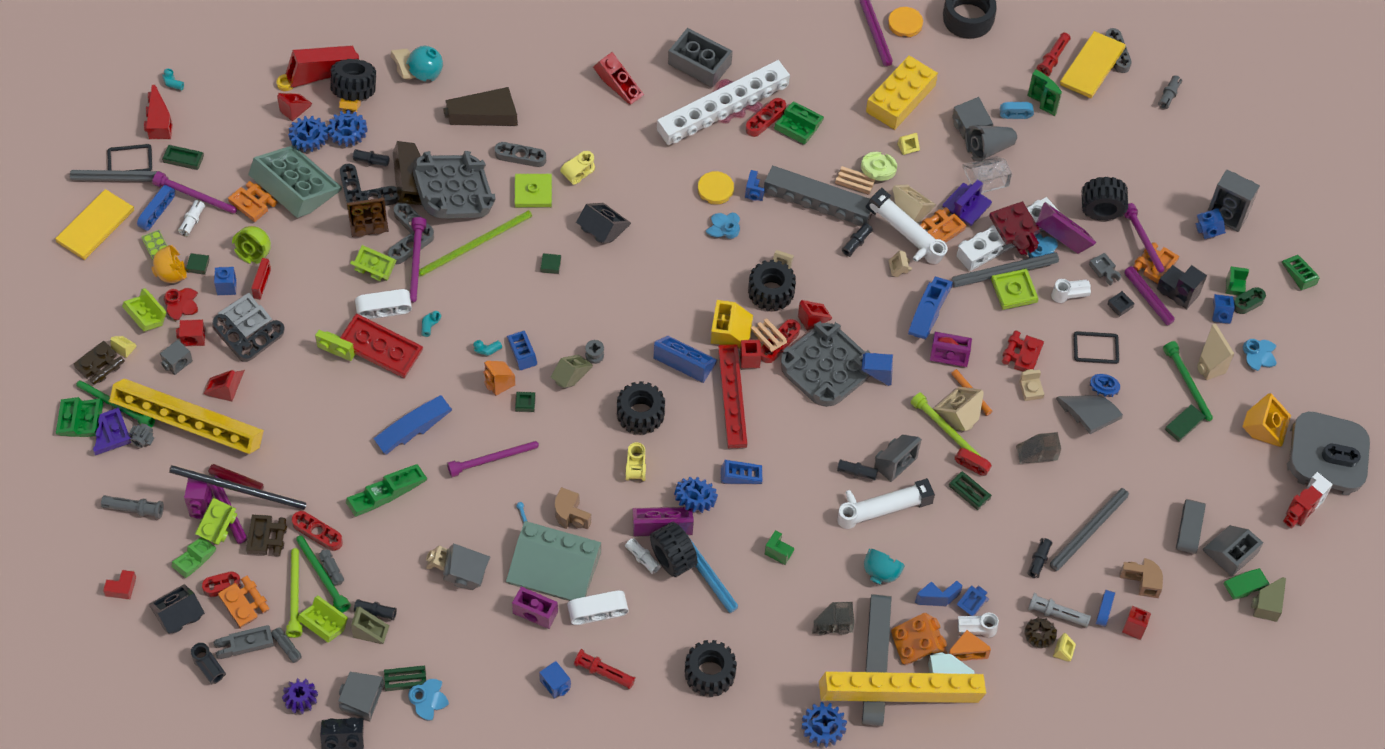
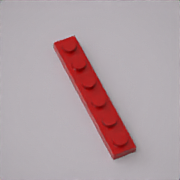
[718,344,747,449]

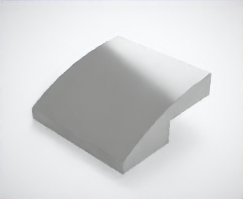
[218,293,272,339]

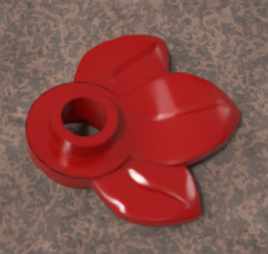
[164,288,198,320]

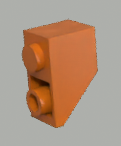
[483,360,515,396]

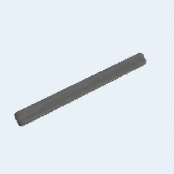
[952,252,1059,287]
[1050,488,1129,571]

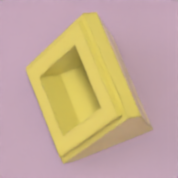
[897,133,920,155]
[110,336,137,358]
[1053,633,1076,661]

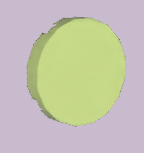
[861,152,897,181]

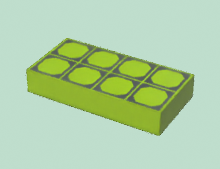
[141,230,167,260]

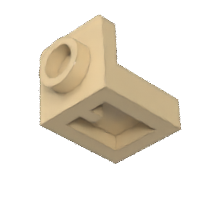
[1019,369,1044,401]
[426,545,447,571]

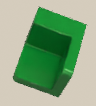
[1225,266,1249,296]
[765,530,794,565]

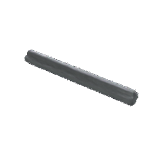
[70,170,161,182]

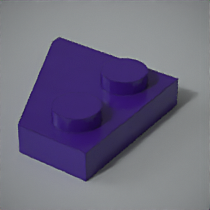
[93,408,131,456]

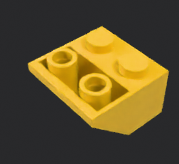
[710,300,753,348]

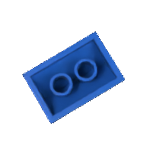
[653,336,718,383]

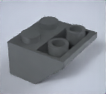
[1203,525,1264,576]

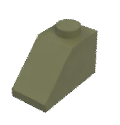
[551,354,593,388]
[1251,577,1286,622]

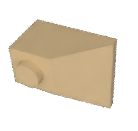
[892,185,936,223]
[1197,323,1234,380]
[933,387,984,431]

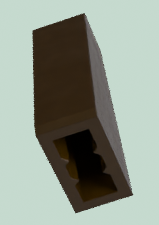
[443,87,518,126]
[393,141,422,205]

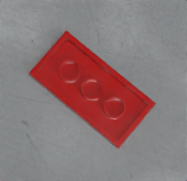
[340,313,423,379]

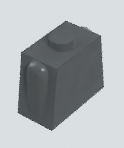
[952,97,993,139]
[443,543,490,590]
[338,672,384,722]

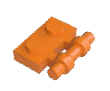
[228,181,277,222]
[920,207,966,243]
[1133,242,1180,284]
[218,575,270,629]

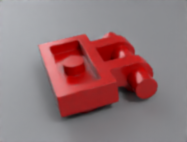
[1002,331,1044,372]

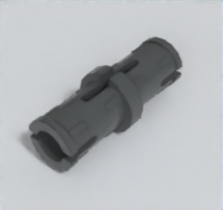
[1158,75,1182,109]

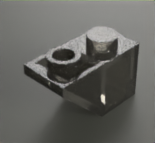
[1016,432,1061,464]
[812,602,854,635]

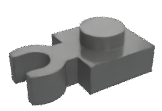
[1089,253,1121,286]

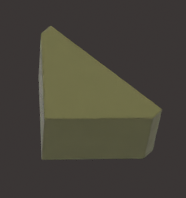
[351,607,390,644]

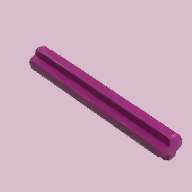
[1124,266,1175,326]
[210,476,247,544]

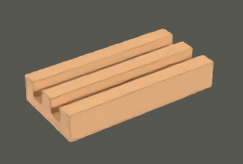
[835,166,875,195]
[751,318,787,352]

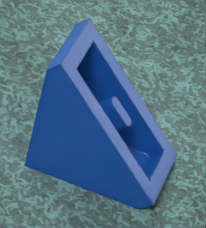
[862,353,893,386]

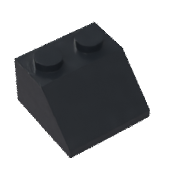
[576,203,631,243]
[149,584,205,634]

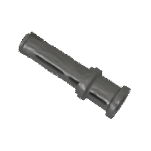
[101,495,164,519]

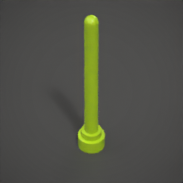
[910,392,981,456]
[286,548,302,638]

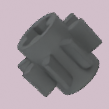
[129,423,155,448]

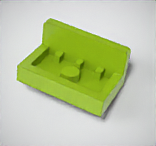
[350,245,397,281]
[122,288,166,331]
[315,330,356,361]
[297,595,348,643]

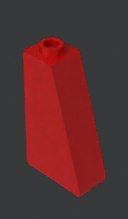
[285,45,359,88]

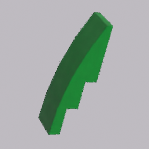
[346,464,427,517]

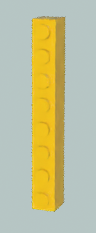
[109,379,264,454]
[819,671,986,703]

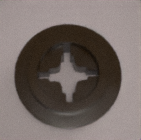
[1024,617,1057,648]

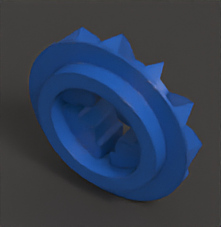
[1089,374,1120,397]

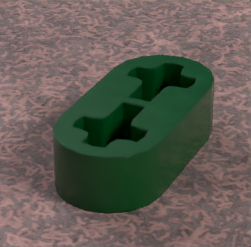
[1234,287,1266,314]

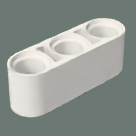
[355,289,412,319]
[567,591,629,625]

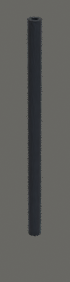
[169,465,306,510]

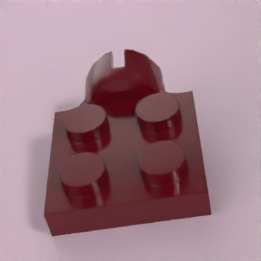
[989,201,1040,255]

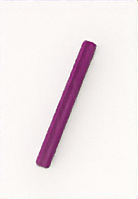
[860,0,893,67]

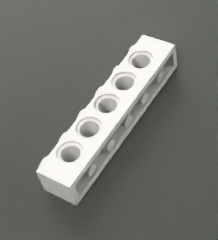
[957,197,1059,272]

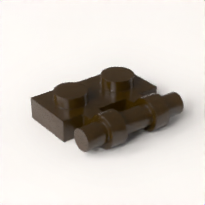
[73,341,125,385]
[246,514,287,557]

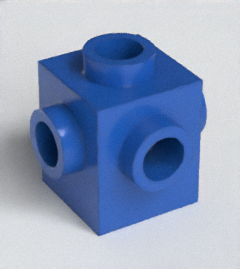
[1195,208,1226,240]

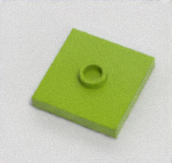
[515,174,552,208]
[991,269,1039,310]

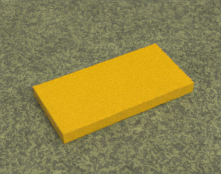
[1060,31,1126,99]
[55,189,134,260]

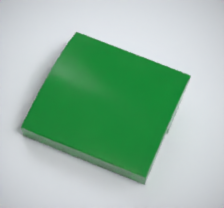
[1027,69,1062,116]
[774,101,824,145]
[56,397,104,437]

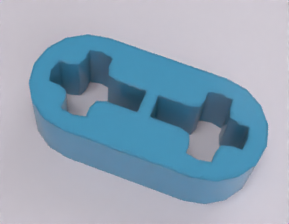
[999,102,1034,119]

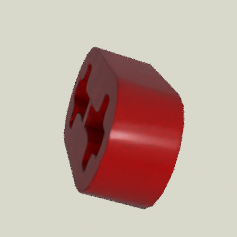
[955,448,992,476]
[202,572,241,597]

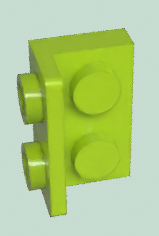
[195,497,237,545]

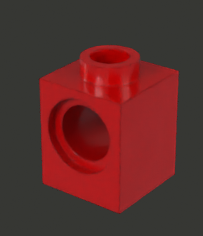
[176,319,206,346]

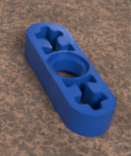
[137,185,175,231]

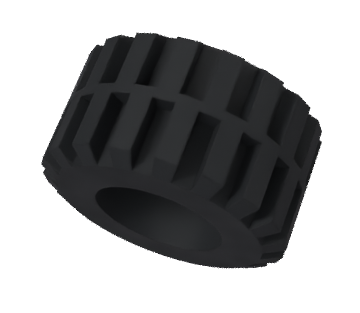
[330,59,376,101]
[1081,177,1128,221]
[748,260,796,311]
[617,381,665,435]
[650,522,698,577]
[684,640,737,697]

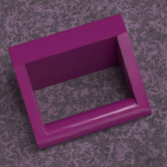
[930,331,972,367]

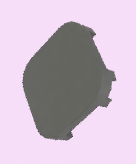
[413,151,496,218]
[781,321,870,407]
[1287,411,1370,495]

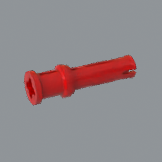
[1036,32,1071,76]
[574,649,636,689]

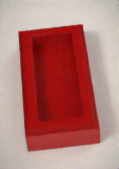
[251,258,271,300]

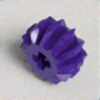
[282,678,318,714]

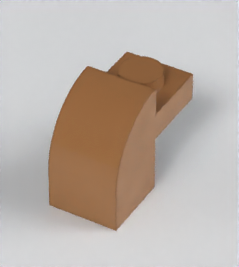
[555,487,591,529]
[1120,558,1163,598]

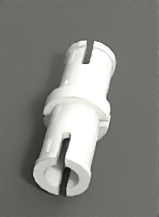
[178,200,205,236]
[625,538,661,574]

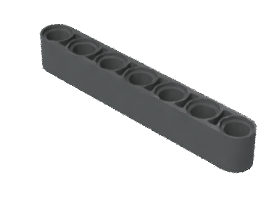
[862,594,892,726]

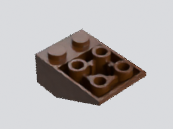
[347,198,389,237]

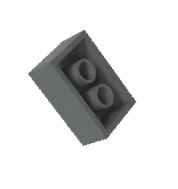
[668,28,733,87]
[1207,169,1260,232]

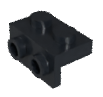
[320,717,364,749]

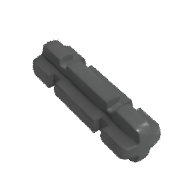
[319,549,344,586]
[271,627,302,663]

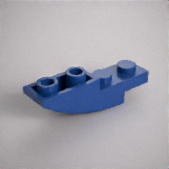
[908,276,953,340]

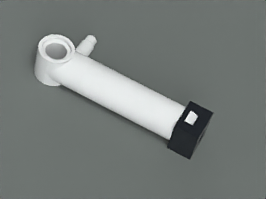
[865,187,948,264]
[837,478,935,529]

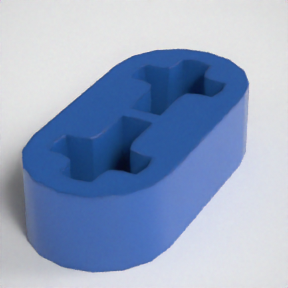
[1096,589,1115,627]

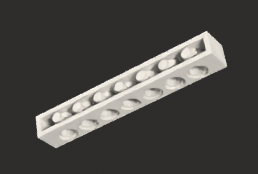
[657,60,790,145]

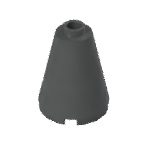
[965,125,1017,161]

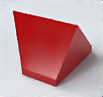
[203,370,245,402]

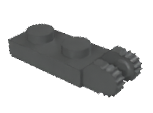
[213,625,274,659]

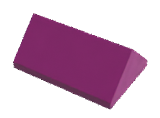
[1036,202,1096,254]
[632,507,694,537]

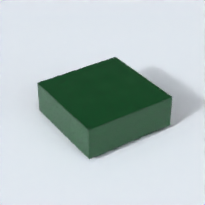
[186,253,210,274]
[540,253,561,274]
[515,392,536,412]

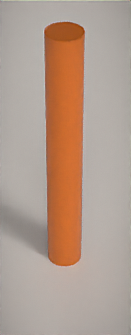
[951,369,992,416]

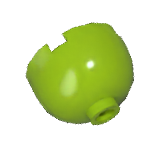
[232,226,271,264]

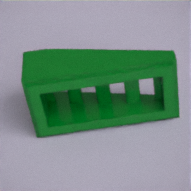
[1282,255,1320,291]

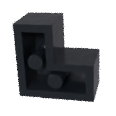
[1156,265,1207,310]

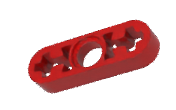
[746,98,786,137]
[761,319,800,363]
[292,511,343,551]

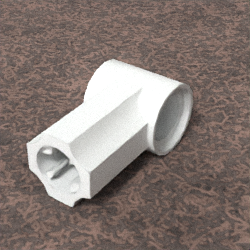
[1051,279,1091,303]
[958,612,999,638]

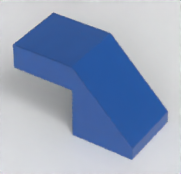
[915,581,963,606]

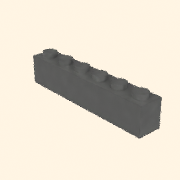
[764,165,873,226]

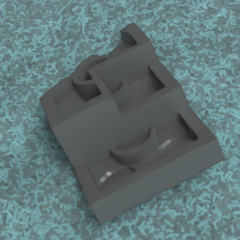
[1056,395,1123,434]

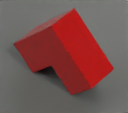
[103,570,136,600]

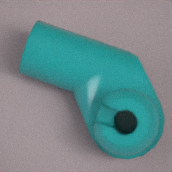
[162,68,184,91]
[421,311,441,337]
[473,340,503,356]

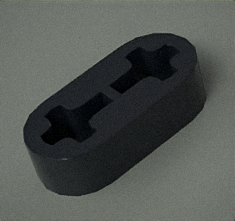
[1322,443,1361,467]

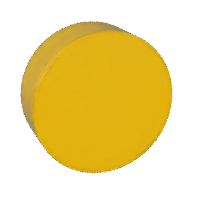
[276,74,294,91]

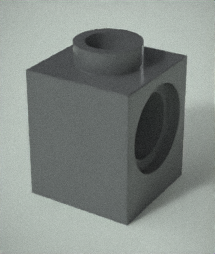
[160,340,193,375]

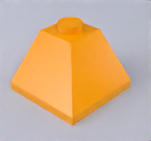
[1243,393,1291,447]

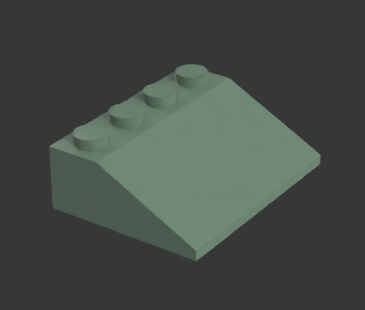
[248,146,342,218]
[506,521,601,601]

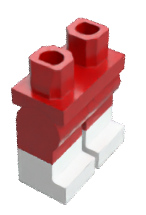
[1283,472,1333,528]

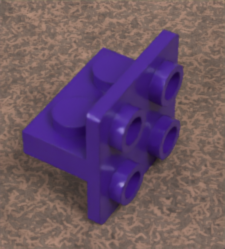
[942,179,992,226]

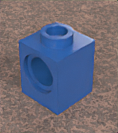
[214,267,237,296]
[539,661,571,699]

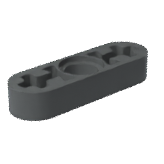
[1105,28,1132,73]
[495,142,547,167]

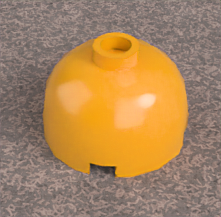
[151,245,187,284]

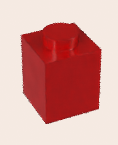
[740,340,761,368]

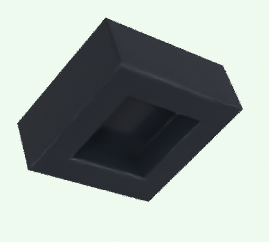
[1107,291,1135,317]

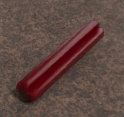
[208,464,264,490]

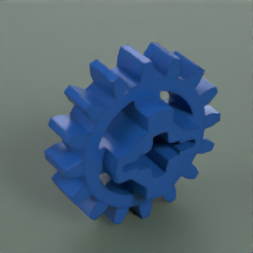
[327,110,368,147]
[288,116,329,152]
[674,477,718,513]
[801,702,847,748]

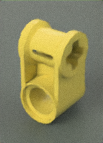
[560,151,595,185]
[626,442,646,481]

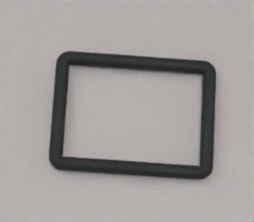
[107,144,152,171]
[1073,331,1119,364]

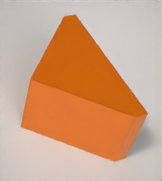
[949,630,991,661]

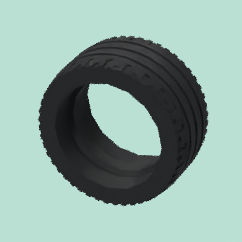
[943,0,997,39]

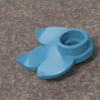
[706,212,740,239]
[1028,232,1058,258]
[1243,339,1277,371]
[408,679,449,720]

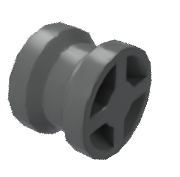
[585,340,604,364]

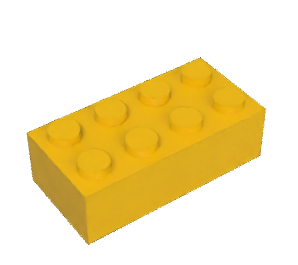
[866,55,938,130]

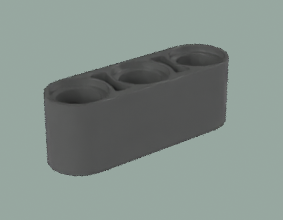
[1176,499,1206,554]

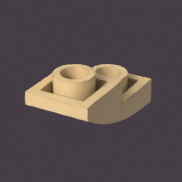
[391,49,415,80]

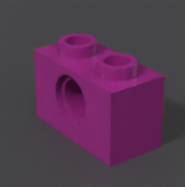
[184,478,214,519]
[512,587,558,629]

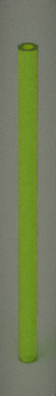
[419,210,532,276]

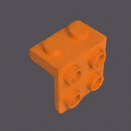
[891,612,948,665]

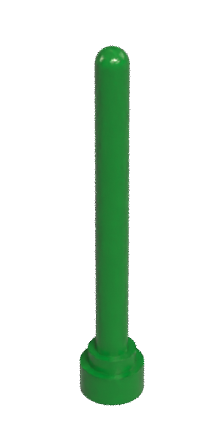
[1163,341,1213,421]
[76,380,156,428]
[296,535,351,613]

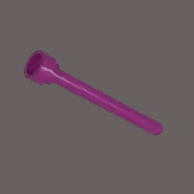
[152,171,237,214]
[1123,203,1164,273]
[410,217,426,303]
[447,441,539,478]

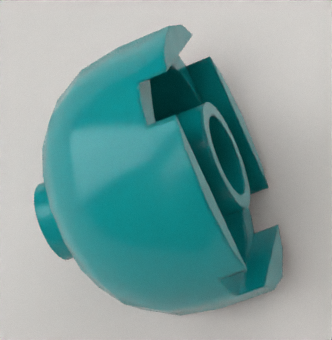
[406,45,443,81]
[864,548,905,585]

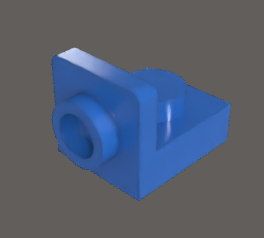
[745,170,765,201]
[1212,294,1234,324]
[957,585,989,616]

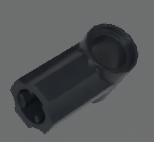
[191,643,226,684]

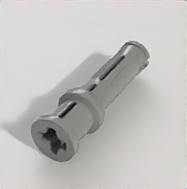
[1028,593,1091,628]

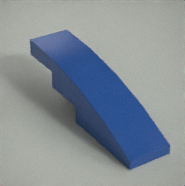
[373,395,452,455]

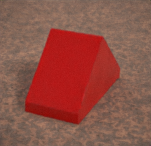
[277,93,312,121]
[798,300,832,331]
[1122,605,1151,640]

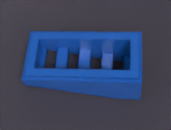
[507,330,537,370]
[721,460,763,484]

